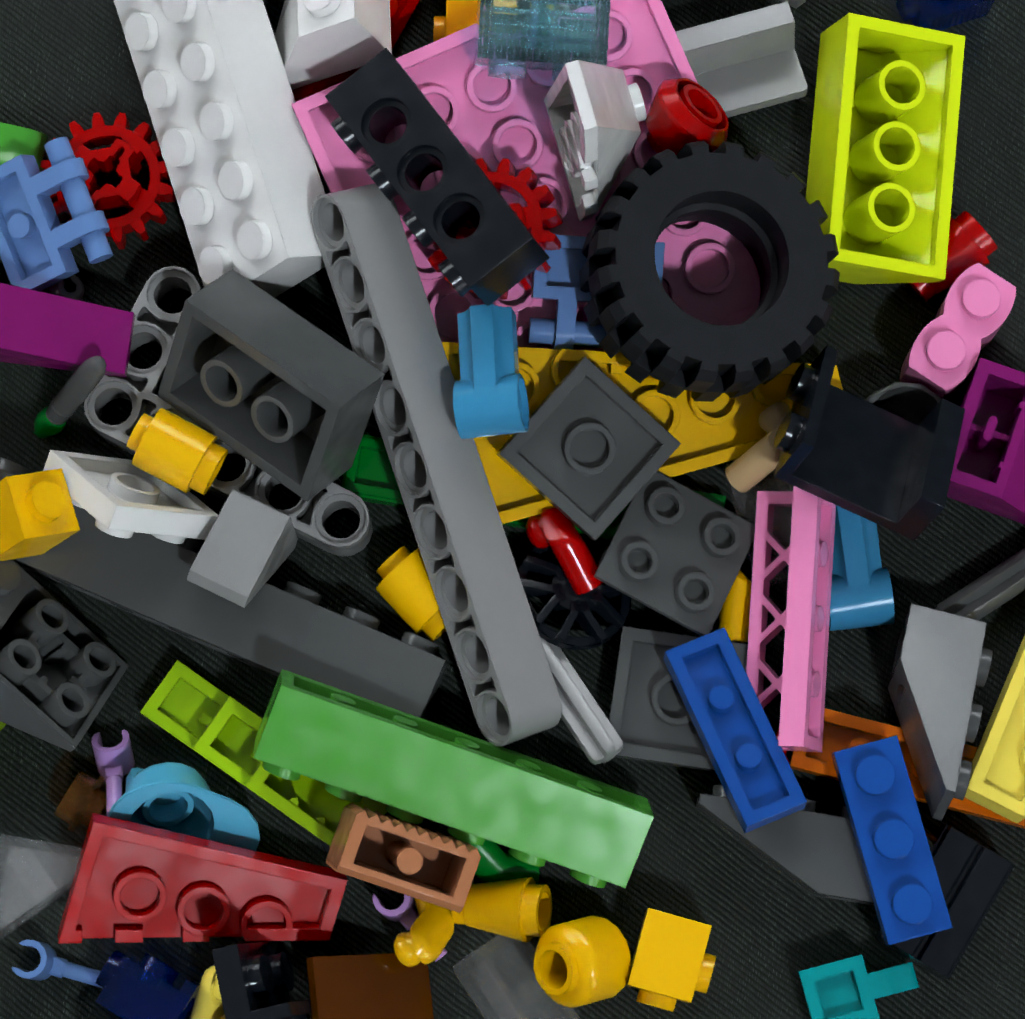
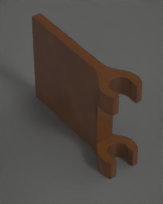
[306,953,434,1019]

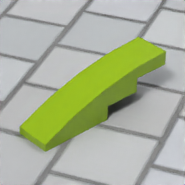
[140,660,387,846]

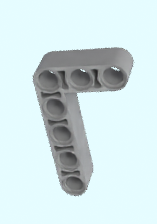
[84,266,373,557]

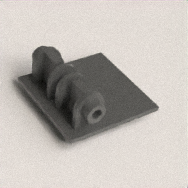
[593,471,755,636]

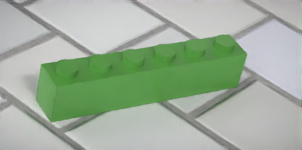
[254,669,654,888]

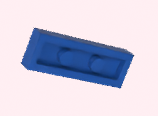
[663,628,807,834]
[831,735,953,946]

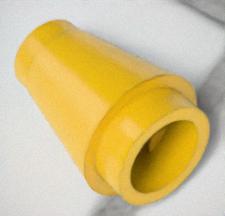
[451,877,552,943]

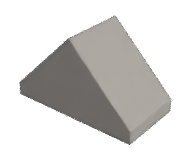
[187,489,298,608]

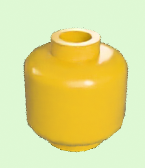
[534,915,631,1008]

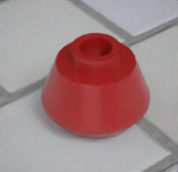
[646,78,729,155]

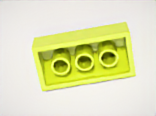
[805,13,965,284]

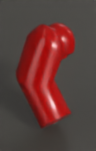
[526,507,602,595]

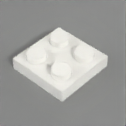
[43,449,218,544]

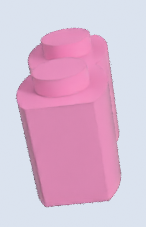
[900,263,1016,400]

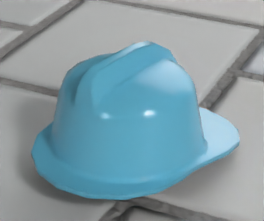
[109,762,260,851]

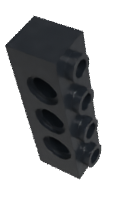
[325,48,550,306]

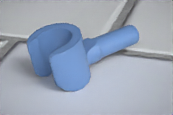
[12,939,108,989]

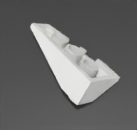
[275,0,392,90]
[544,60,647,222]

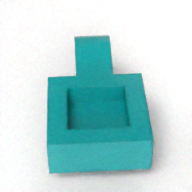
[798,954,919,1019]

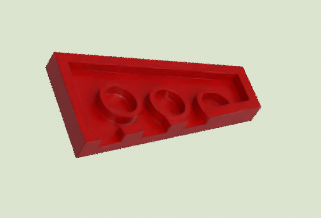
[57,813,348,944]

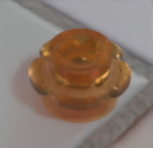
[54,771,106,832]

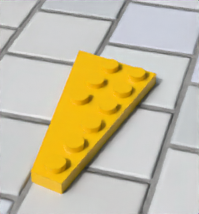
[442,342,843,525]

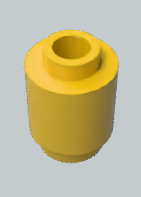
[126,408,228,495]
[375,546,446,642]

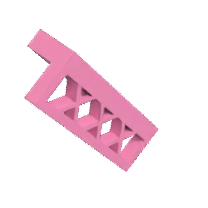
[746,486,836,752]

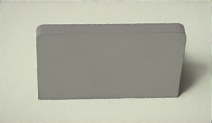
[675,1,808,118]

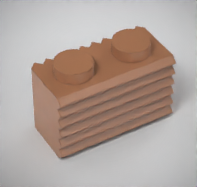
[326,802,481,913]

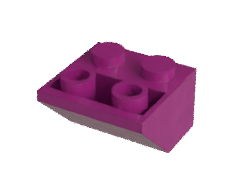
[947,358,1025,525]

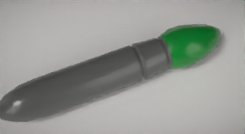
[34,356,107,439]

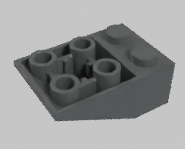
[0,560,129,752]

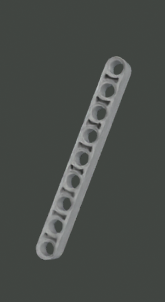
[311,183,562,746]

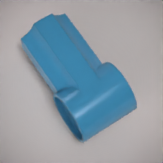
[453,304,529,439]
[829,505,895,631]

